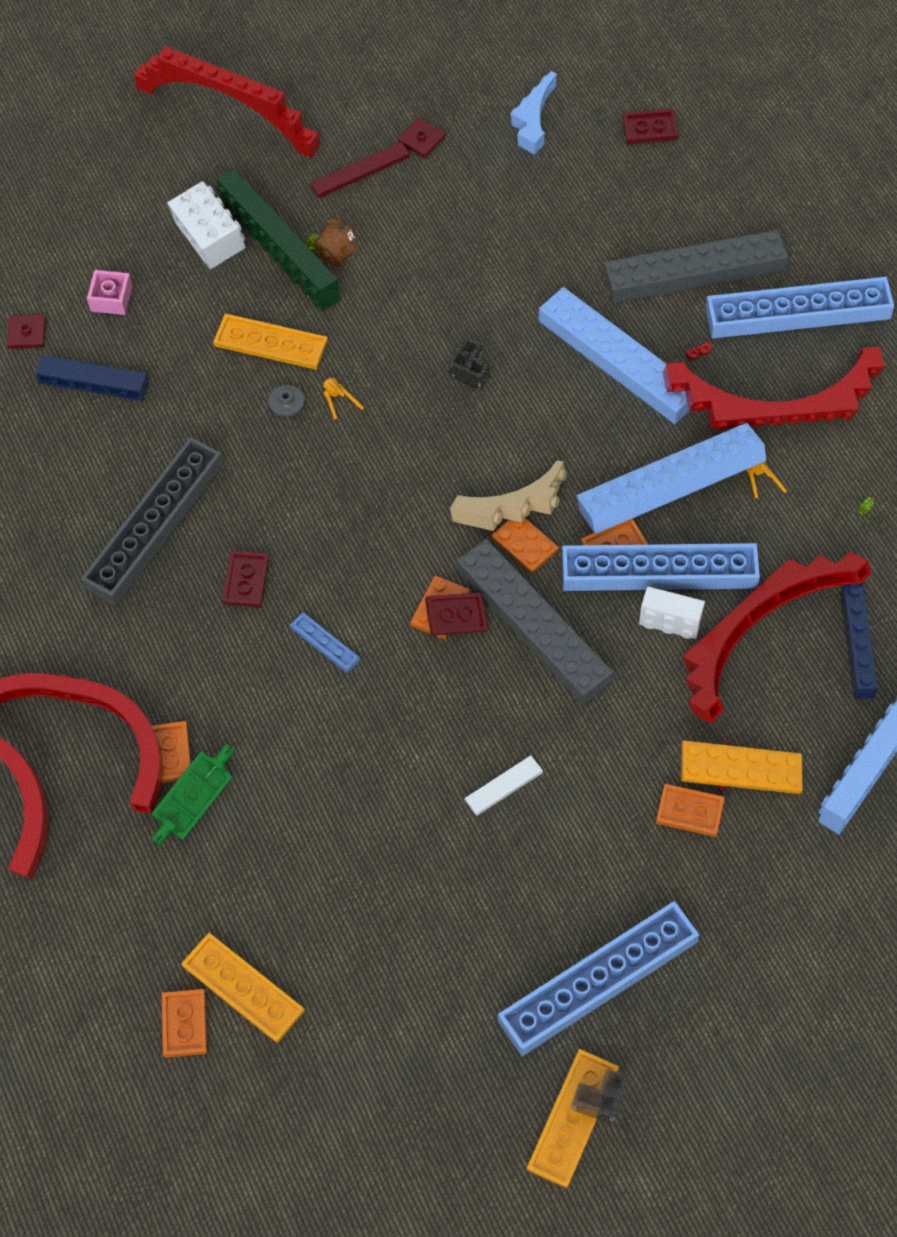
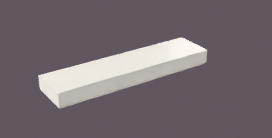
[465,756,543,816]

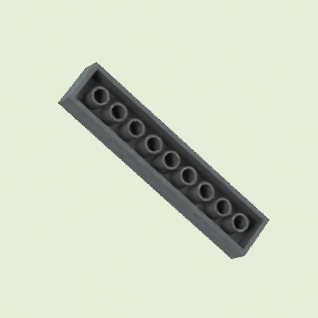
[604,230,788,303]
[81,437,224,607]
[457,539,613,705]

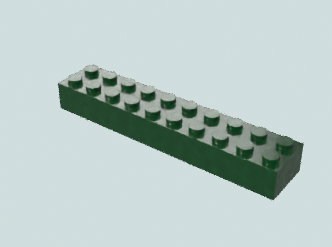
[217,169,340,311]

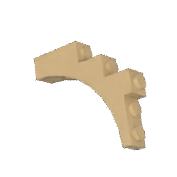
[450,460,567,531]

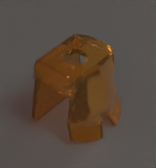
[313,219,359,267]

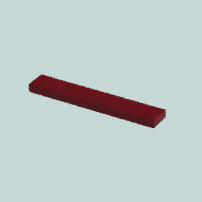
[310,142,410,198]

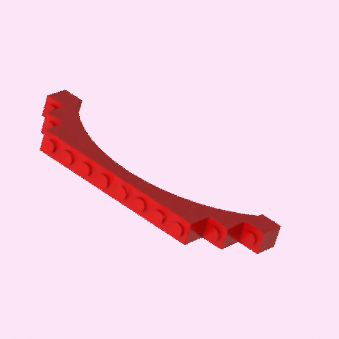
[134,46,320,158]
[663,347,884,430]
[683,552,871,724]

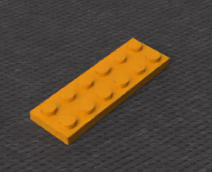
[213,314,328,370]
[681,741,803,794]
[181,933,305,1043]
[526,1049,619,1189]

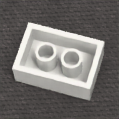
[639,586,705,639]

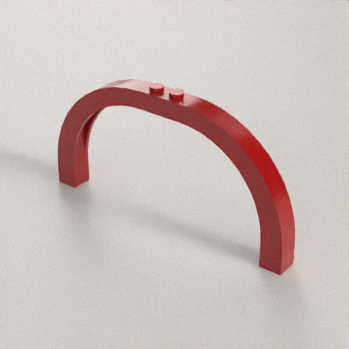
[0,673,163,814]
[0,738,49,879]

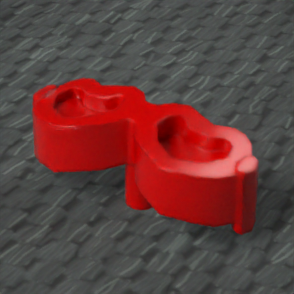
[685,342,712,360]

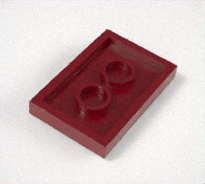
[623,109,679,144]
[222,551,269,608]
[425,593,488,636]

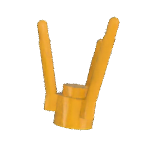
[323,378,364,419]
[747,462,787,499]

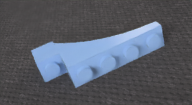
[511,71,557,155]

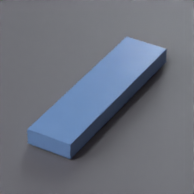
[290,612,360,673]

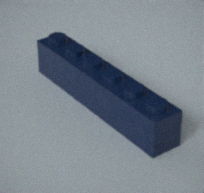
[35,355,149,401]
[840,582,878,699]

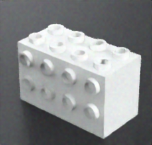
[167,181,245,269]

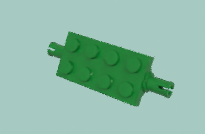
[150,744,235,847]

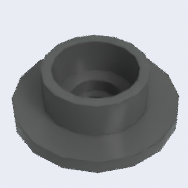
[268,385,305,417]

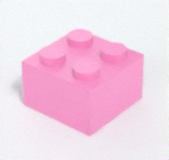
[87,270,133,315]

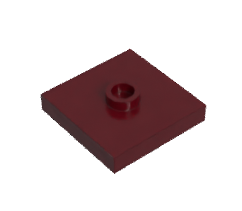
[398,118,446,159]
[7,314,46,349]

